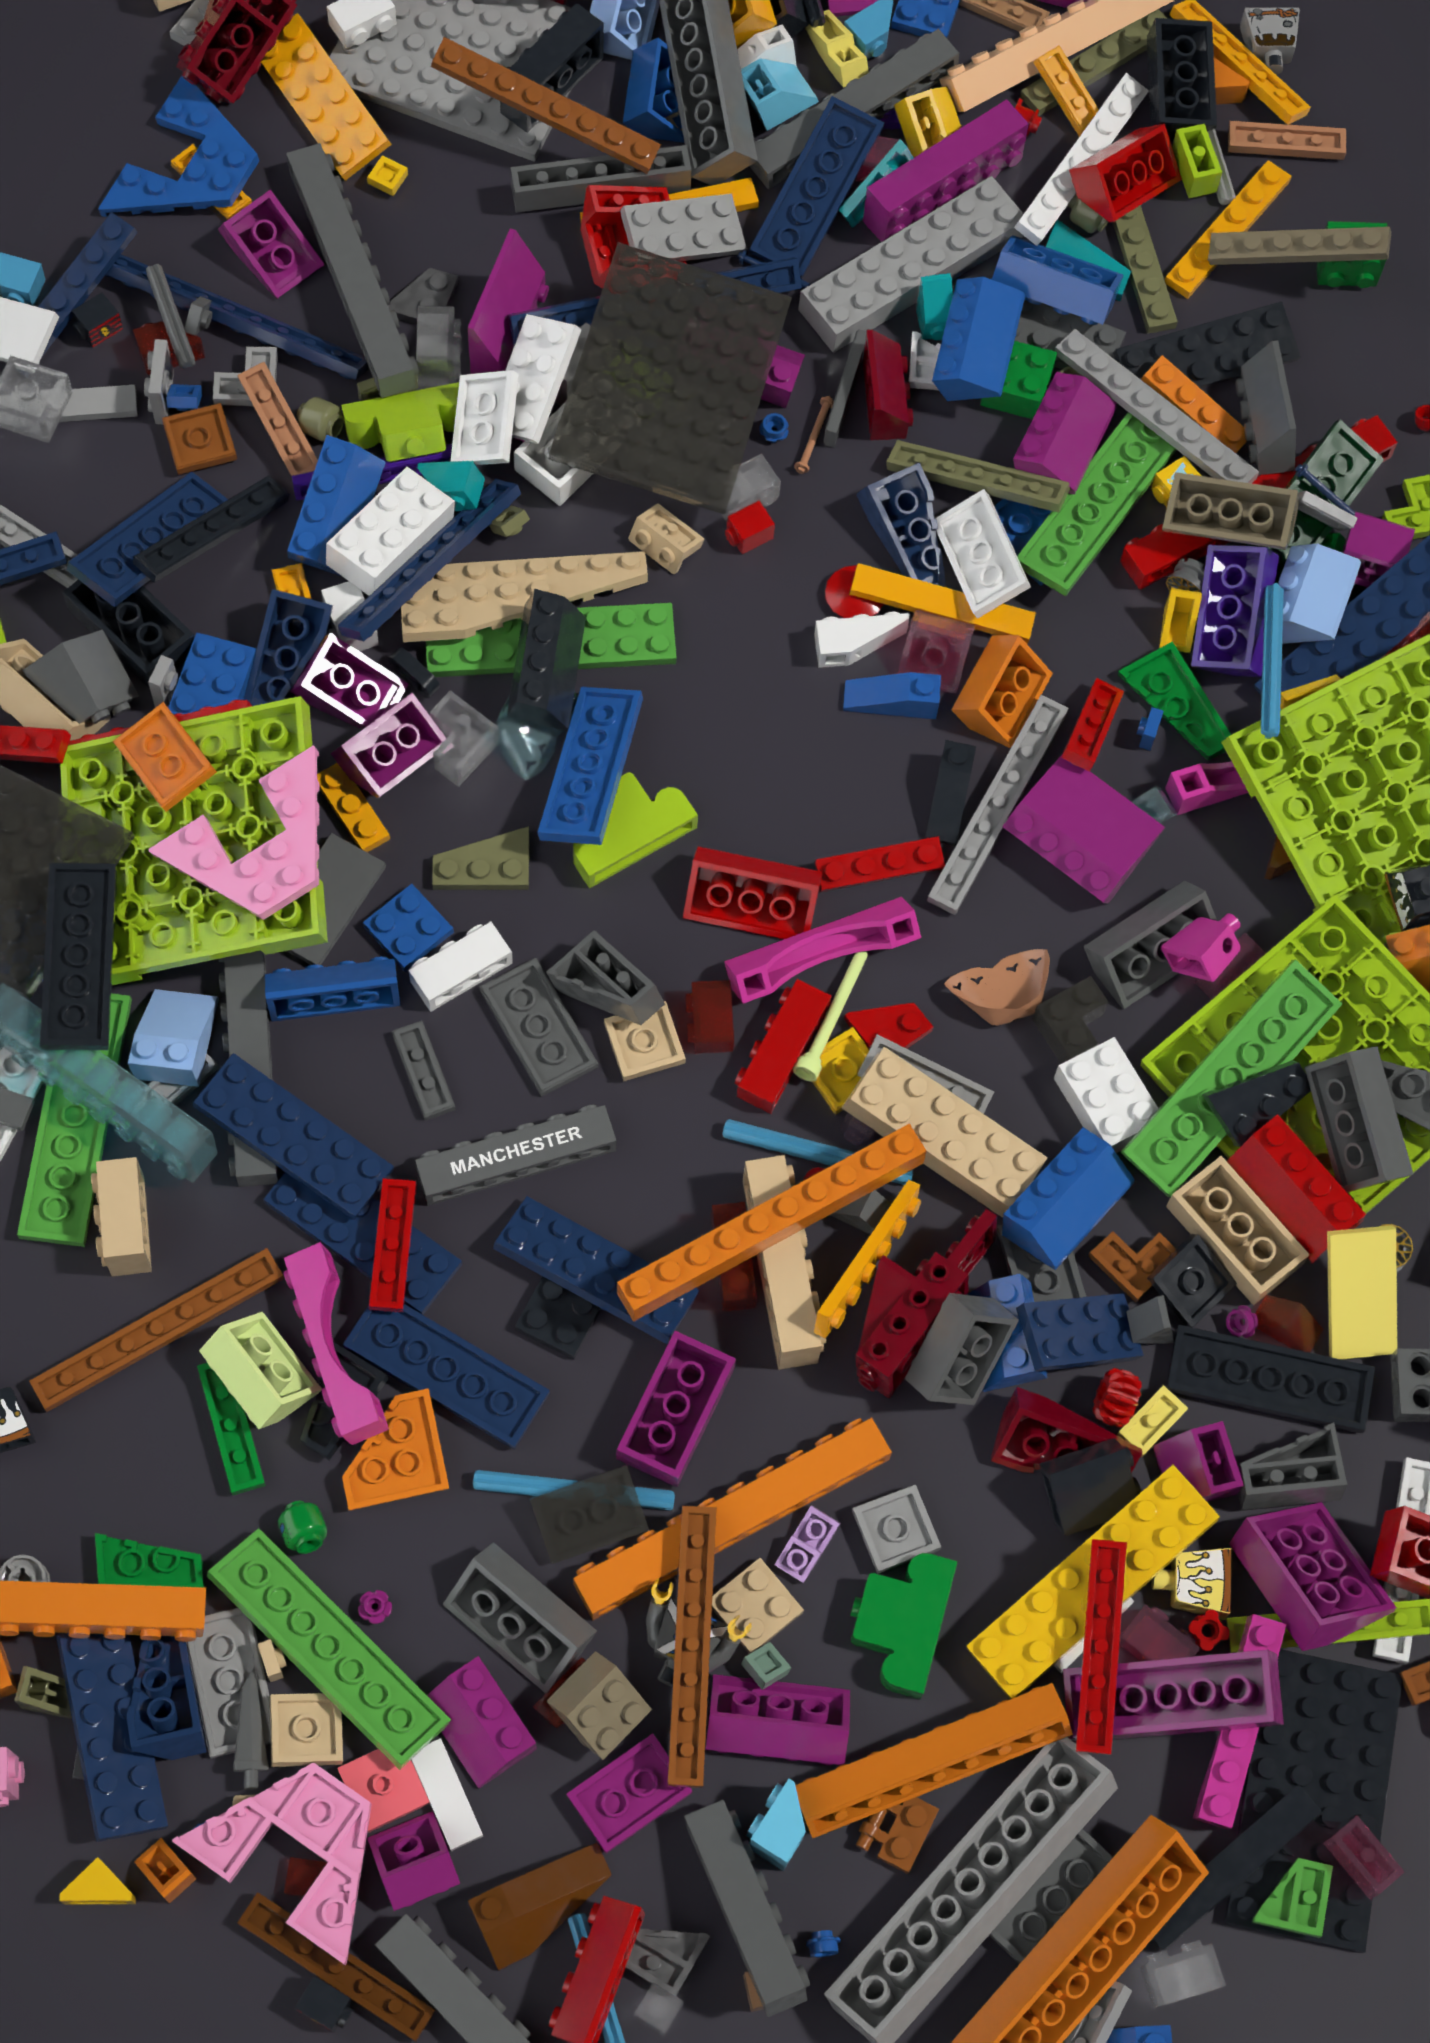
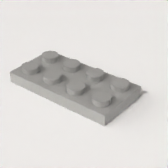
[620,194,747,266]

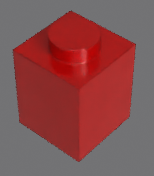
[725,501,775,555]

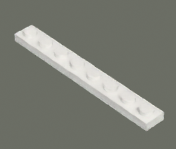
[1014,73,1149,246]

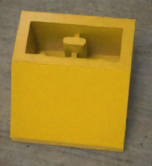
[894,86,962,157]

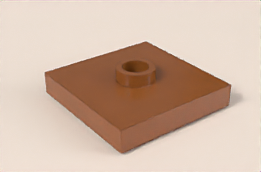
[162,403,237,475]

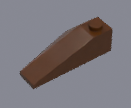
[468,1842,612,1971]

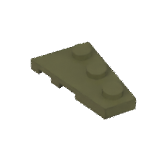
[432,826,529,890]

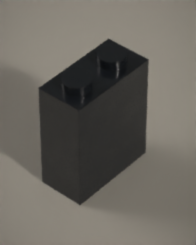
[1039,1438,1141,1536]

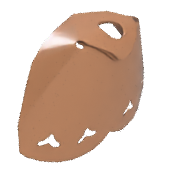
[944,949,1050,1026]

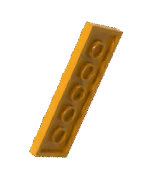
[261,13,392,181]

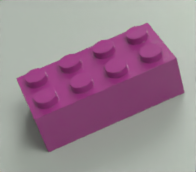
[616,1331,736,1487]

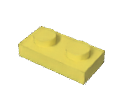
[1117,1385,1188,1458]

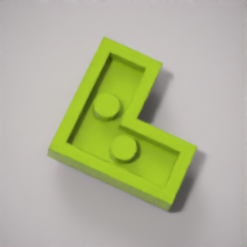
[1382,475,1430,539]

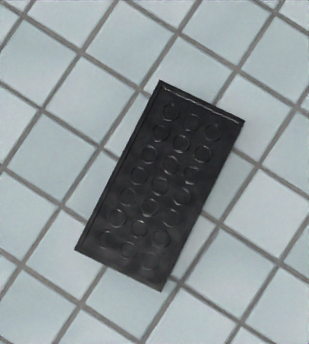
[1224,1649,1402,1953]

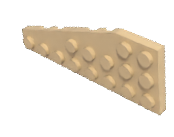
[401,552,648,642]

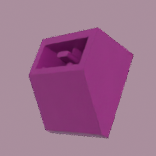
[1342,512,1415,588]
[1153,1421,1244,1502]

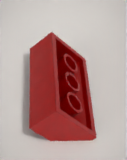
[1069,123,1182,222]
[683,846,823,939]
[1227,1114,1366,1263]
[549,1896,645,2043]

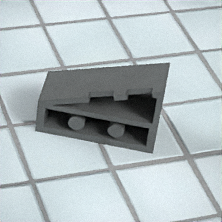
[546,930,665,1025]
[1238,1422,1347,1510]

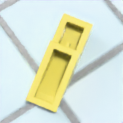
[806,10,869,88]

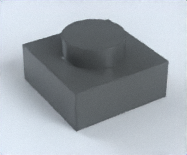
[185,296,212,336]

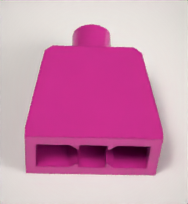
[1161,913,1241,982]

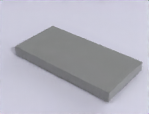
[186,1608,271,1759]

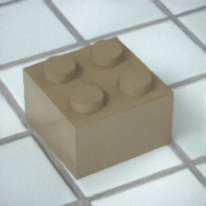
[547,1651,652,1760]

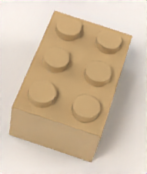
[91,1157,152,1277]

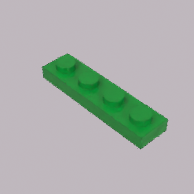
[197,1363,266,1496]

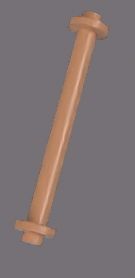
[794,396,834,474]

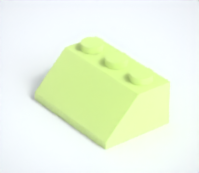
[199,1312,322,1429]

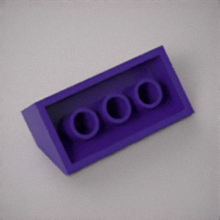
[1191,545,1279,677]

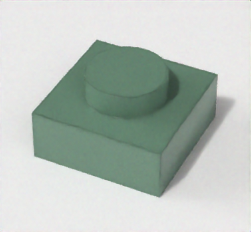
[741,1642,791,1690]

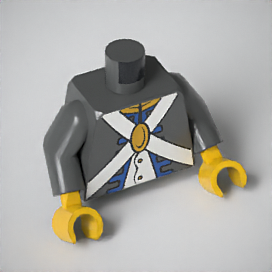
[645,1578,752,1688]

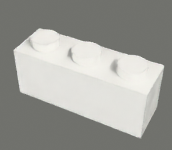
[409,922,512,1012]

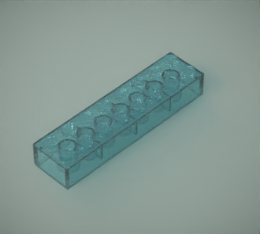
[0,983,218,1183]

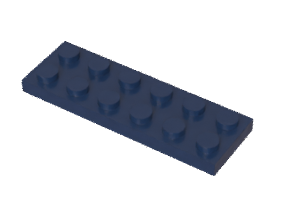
[749,96,884,280]
[67,472,228,607]
[193,1053,394,1220]
[263,1172,462,1315]
[493,1196,700,1344]
[343,1304,550,1450]
[56,1633,168,1842]

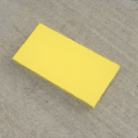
[1327,1225,1397,1359]

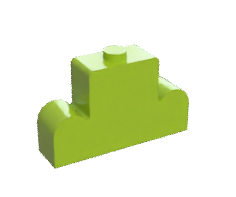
[341,382,459,462]
[573,772,698,889]

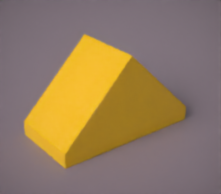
[1159,588,1202,653]
[59,1857,136,1905]

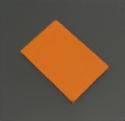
[113,702,217,812]

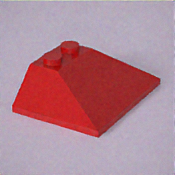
[580,185,690,294]

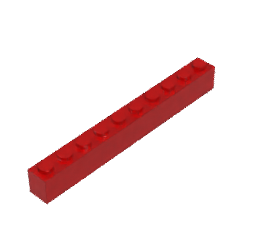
[1120,415,1398,590]

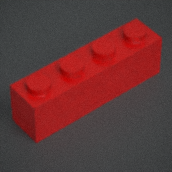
[734,979,832,1114]

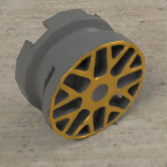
[1166,558,1205,592]

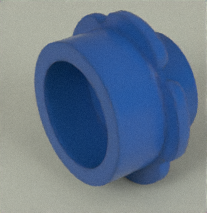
[759,413,789,442]
[806,1930,841,1957]

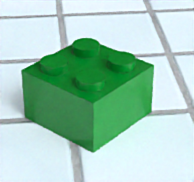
[1317,221,1387,288]
[980,341,1057,419]

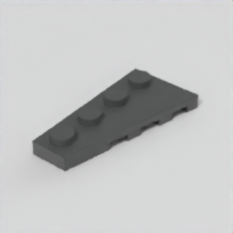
[1381,1060,1430,1131]

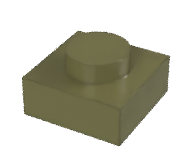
[489,505,530,537]

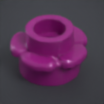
[1226,1305,1258,1338]
[358,1590,392,1624]

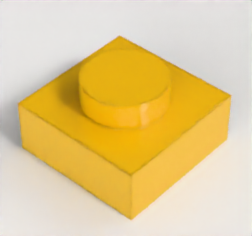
[367,155,408,196]

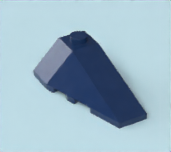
[856,462,946,587]
[244,589,333,706]
[126,1636,207,1760]

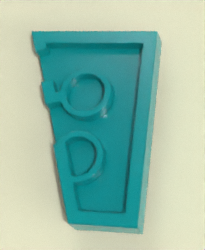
[839,139,914,228]
[1046,219,1131,301]

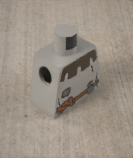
[1240,8,1300,75]

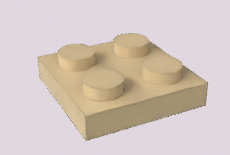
[604,1001,686,1082]
[712,1558,804,1654]
[270,1693,343,1767]

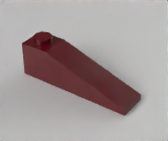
[991,1387,1143,1473]

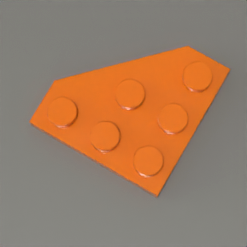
[342,1388,449,1511]

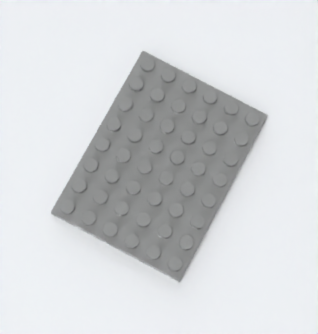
[330,0,571,162]

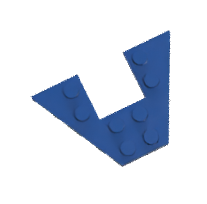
[98,76,260,217]

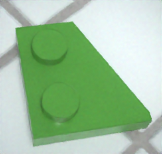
[1252,1858,1333,1938]

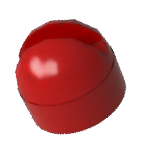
[1415,405,1430,432]

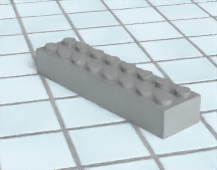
[798,176,1023,353]

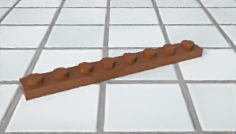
[430,37,661,174]
[29,1248,284,1412]
[668,1506,717,1788]

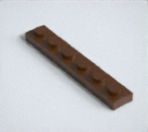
[237,1892,436,2042]

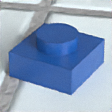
[166,384,202,411]
[1136,707,1164,751]

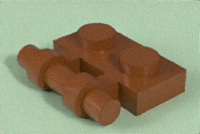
[855,1797,939,1874]

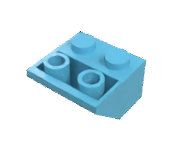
[741,58,819,131]
[746,1778,806,1871]

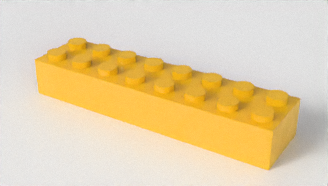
[966,1465,1220,1699]

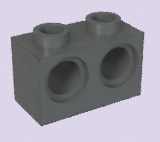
[1390,1348,1430,1422]

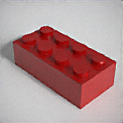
[1370,1505,1430,1599]

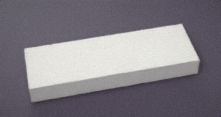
[411,1738,483,1851]

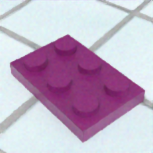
[567,1734,693,1854]

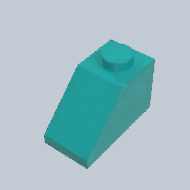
[916,273,953,340]
[417,461,485,511]

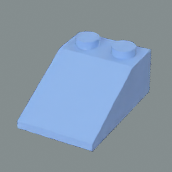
[128,989,219,1087]

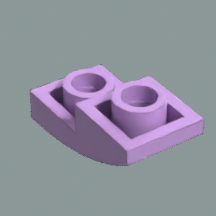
[775,1505,841,1583]

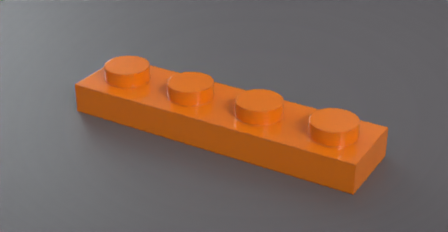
[1141,355,1247,453]

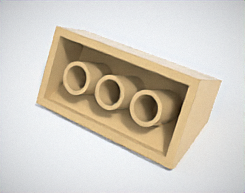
[0,639,111,741]

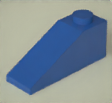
[843,672,941,719]

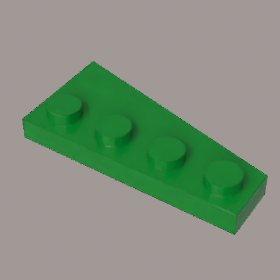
[1118,642,1231,761]

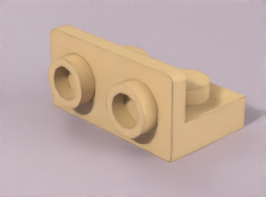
[628,503,704,574]

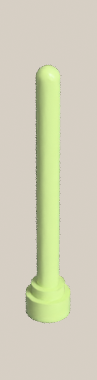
[793,951,868,1082]

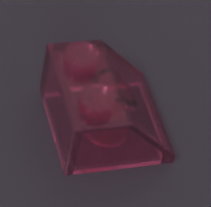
[898,610,976,694]

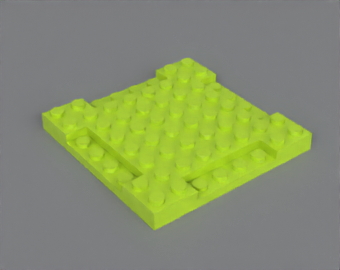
[1221,634,1430,944]
[60,696,328,985]
[1140,894,1430,1214]

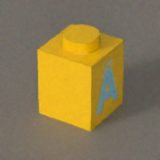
[1151,456,1201,507]

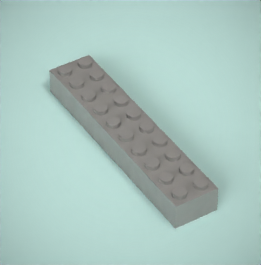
[824,1737,1118,2043]

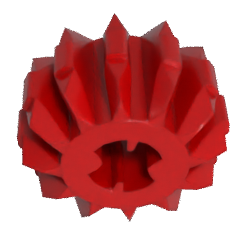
[1093,1368,1142,1428]

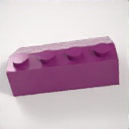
[468,228,549,374]
[1002,754,1166,904]
[1229,1502,1396,1651]

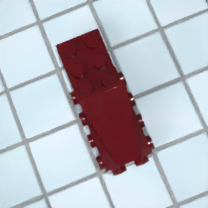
[176,0,297,104]
[856,1209,997,1399]

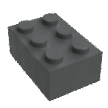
[905,1293,1019,1405]

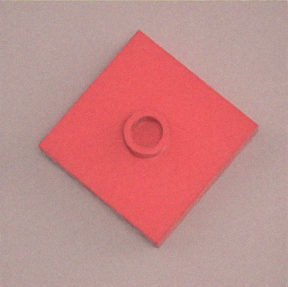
[337,1749,430,1833]

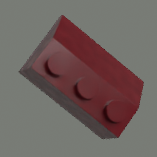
[862,329,913,440]

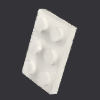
[450,370,519,465]

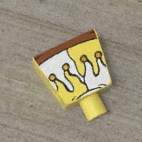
[1152,1548,1231,1620]

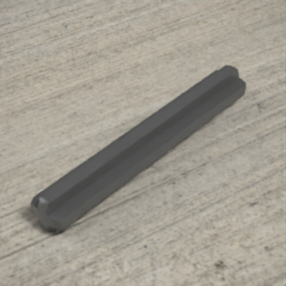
[146,264,195,369]

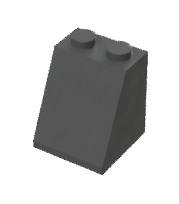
[23,629,139,724]

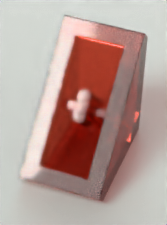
[1255,1295,1324,1353]

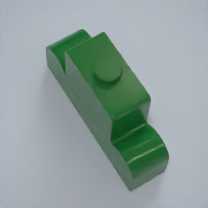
[850,1553,958,1700]

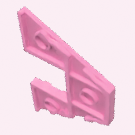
[148,745,319,920]
[172,1762,372,1965]

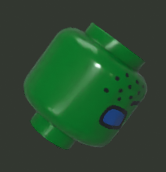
[278,1500,327,1554]

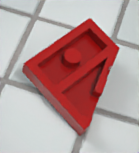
[844,1002,933,1049]

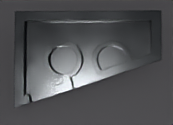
[1202,1060,1311,1147]
[300,1342,389,1461]

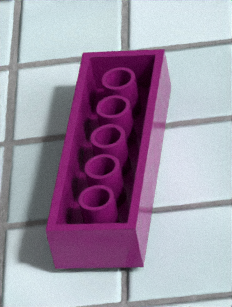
[863,99,1029,242]
[1063,1650,1284,1741]

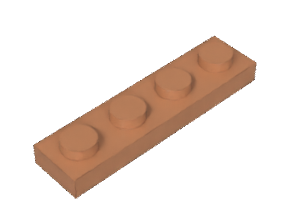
[1228,121,1346,160]
[237,362,318,476]

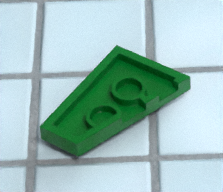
[95,1533,205,1588]

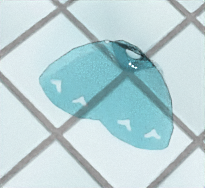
[495,691,578,780]

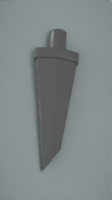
[233,1667,269,1790]

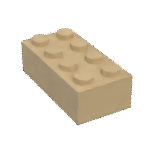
[1166,1156,1310,1305]

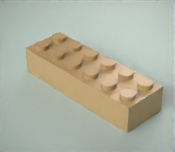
[842,1047,1048,1217]
[743,1155,826,1370]

